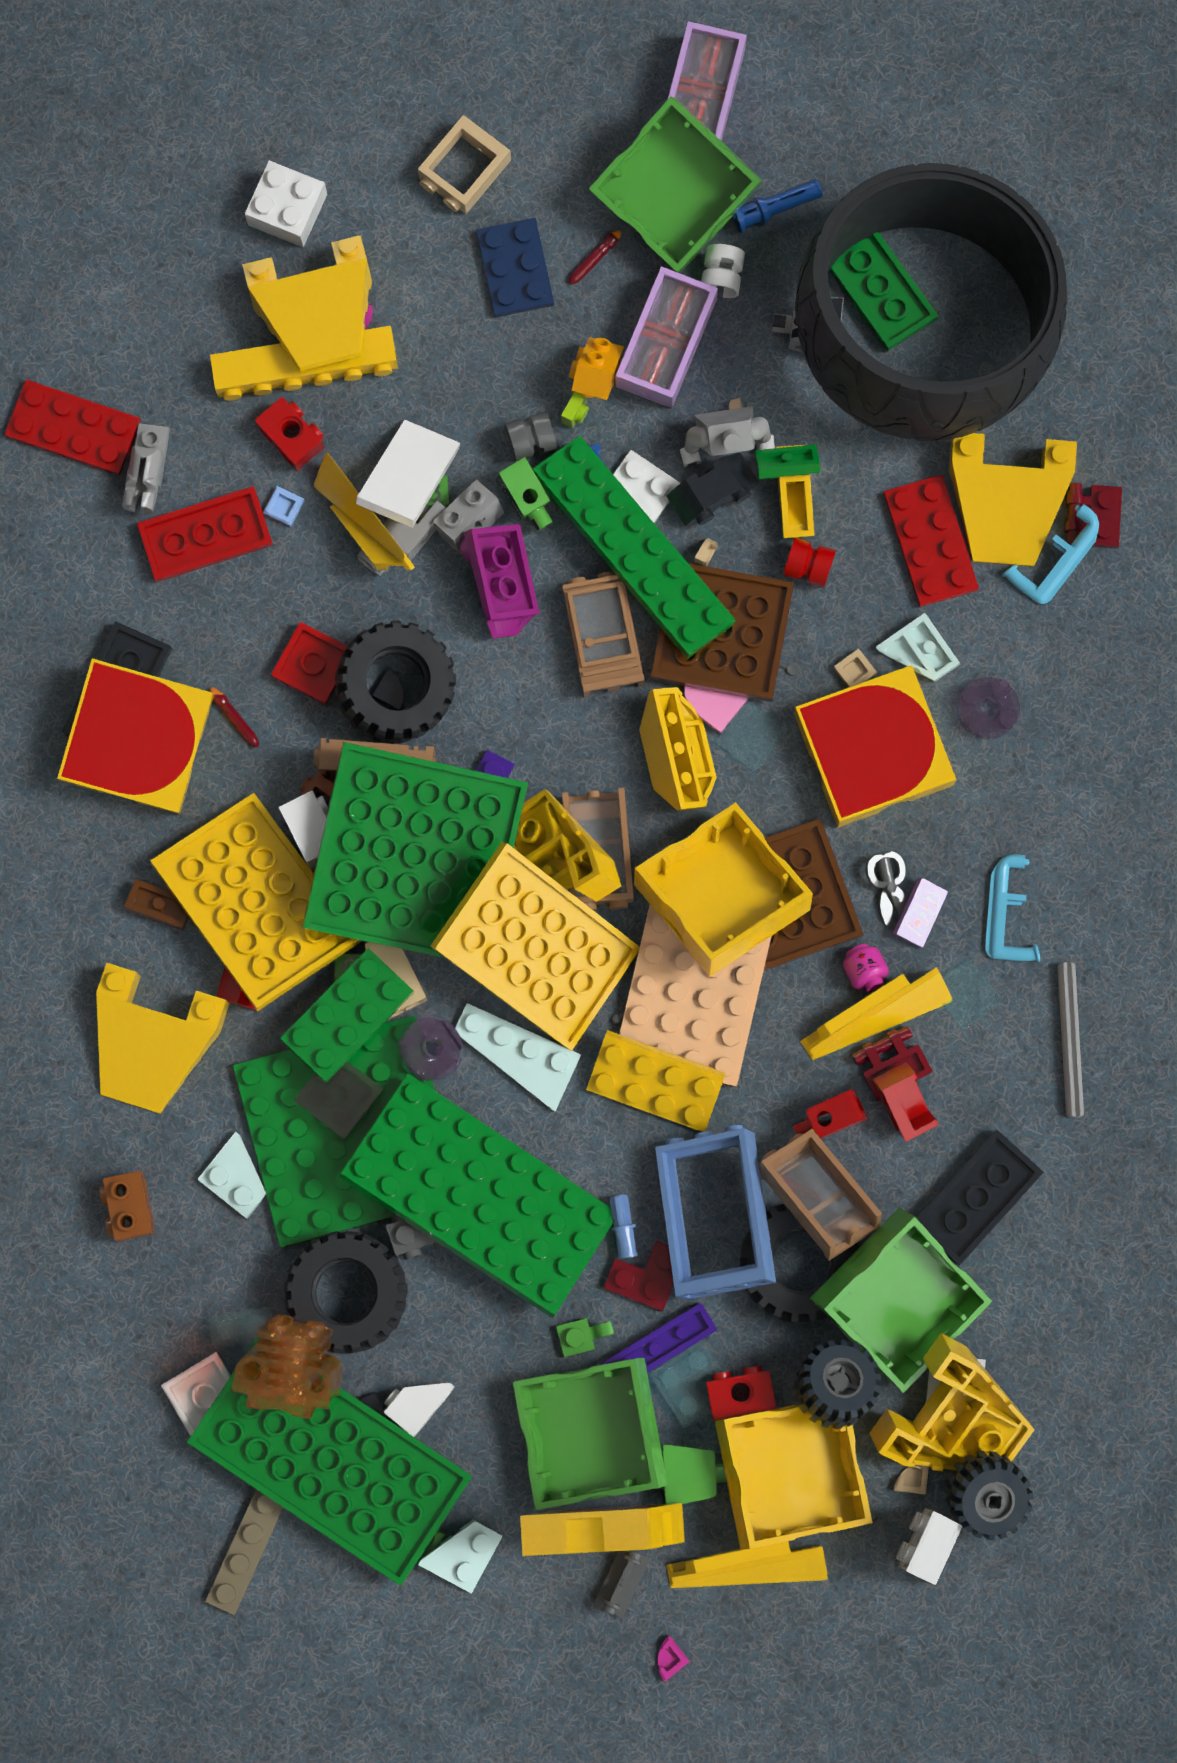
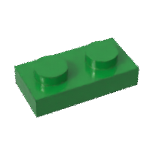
[755,444,820,479]

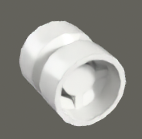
[701,244,745,298]

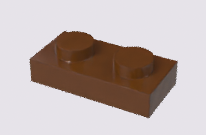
[124,879,189,931]

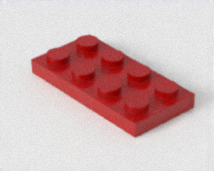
[5,379,141,476]
[883,474,979,607]
[137,486,273,583]

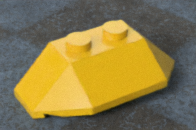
[639,687,717,811]

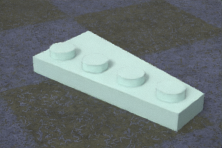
[454,1003,581,1112]

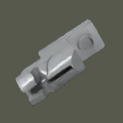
[122,423,170,514]
[357,501,446,576]

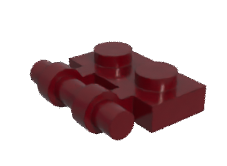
[1064,483,1122,549]
[852,1026,933,1102]

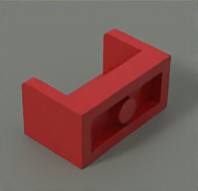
[873,1062,938,1142]

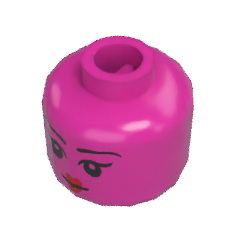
[843,944,889,993]

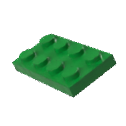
[829,232,939,352]
[280,948,414,1083]

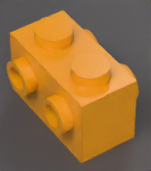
[569,337,624,400]

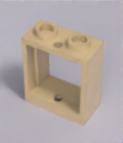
[418,115,511,214]

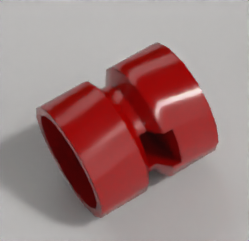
[783,537,836,588]

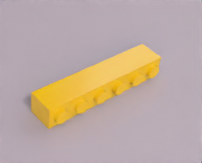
[210,326,398,401]

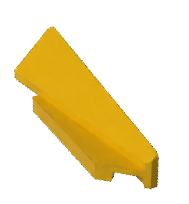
[314,452,415,570]
[800,967,952,1060]
[666,1541,828,1588]

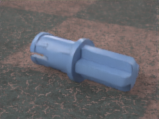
[610,1194,638,1259]

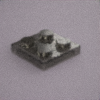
[294,1061,383,1140]

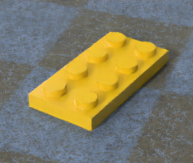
[586,1030,726,1132]

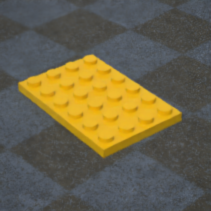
[150,793,361,1012]
[430,842,640,1051]

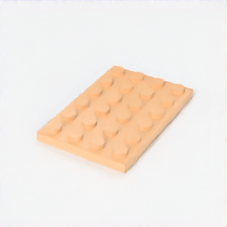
[620,905,772,1087]

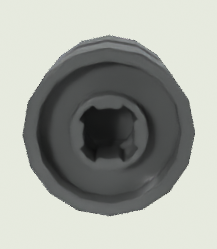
[505,411,557,462]

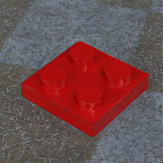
[271,622,347,705]

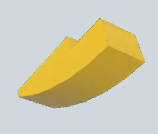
[776,444,815,538]

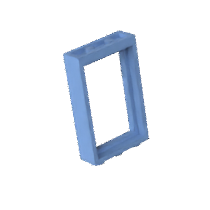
[655,1125,776,1300]

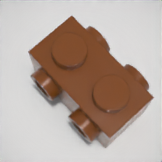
[99,1171,156,1242]

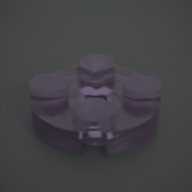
[957,677,1020,740]
[398,1017,462,1081]

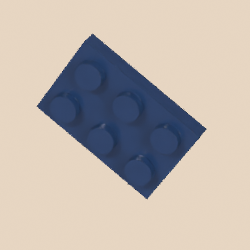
[476,217,554,318]

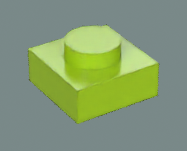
[561,392,589,428]

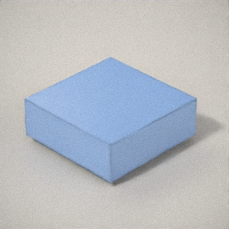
[263,486,305,527]

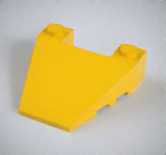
[242,235,372,371]
[949,433,1077,567]
[514,789,621,902]
[96,962,230,1114]
[869,1333,1034,1472]

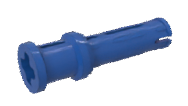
[732,179,823,233]

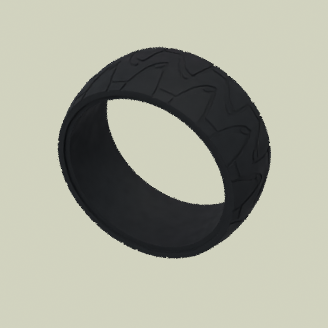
[795,163,1068,441]

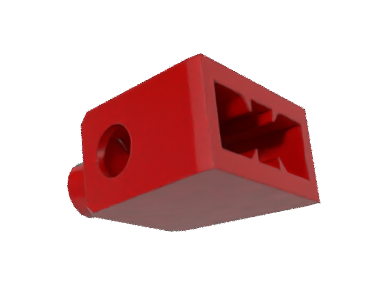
[793,1089,868,1140]

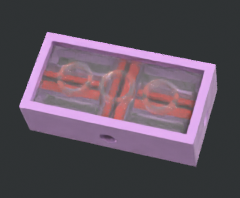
[668,21,747,141]
[616,266,718,409]

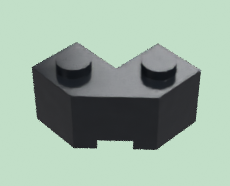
[666,452,759,526]

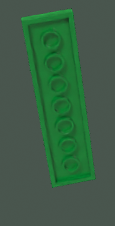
[532,436,736,659]

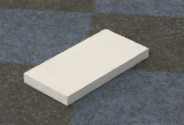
[356,420,460,528]

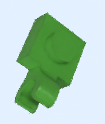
[556,1318,614,1357]

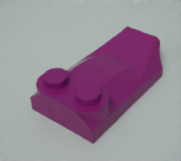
[460,524,540,639]

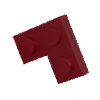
[604,1240,674,1311]

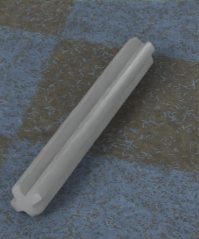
[1058,962,1084,1118]

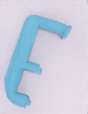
[1002,504,1099,604]
[985,854,1040,962]

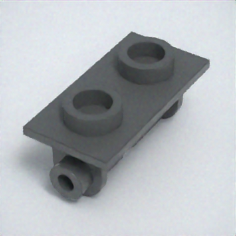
[594,1550,650,1618]

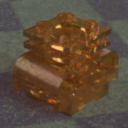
[232,1315,342,1419]

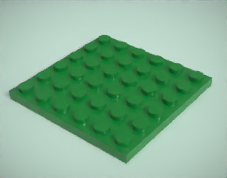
[302,742,528,958]
[233,1015,435,1248]

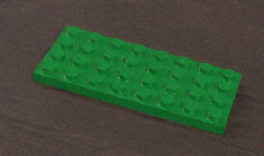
[339,1073,615,1318]
[187,1334,473,1586]

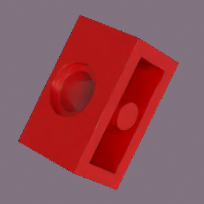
[254,397,324,471]
[706,1366,777,1420]

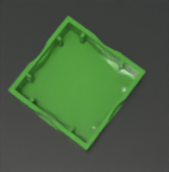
[589,96,764,273]
[810,1207,992,1393]
[513,1358,668,1510]

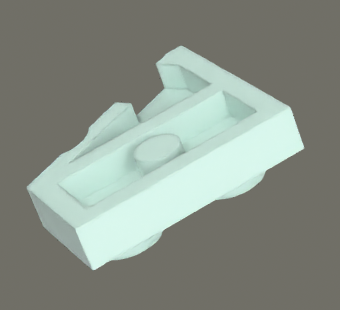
[876,613,960,682]
[198,1132,266,1219]
[417,1519,502,1594]

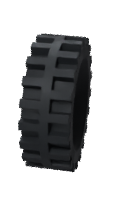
[739,1200,860,1323]

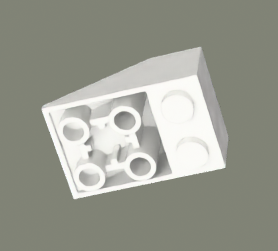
[896,1508,962,1585]

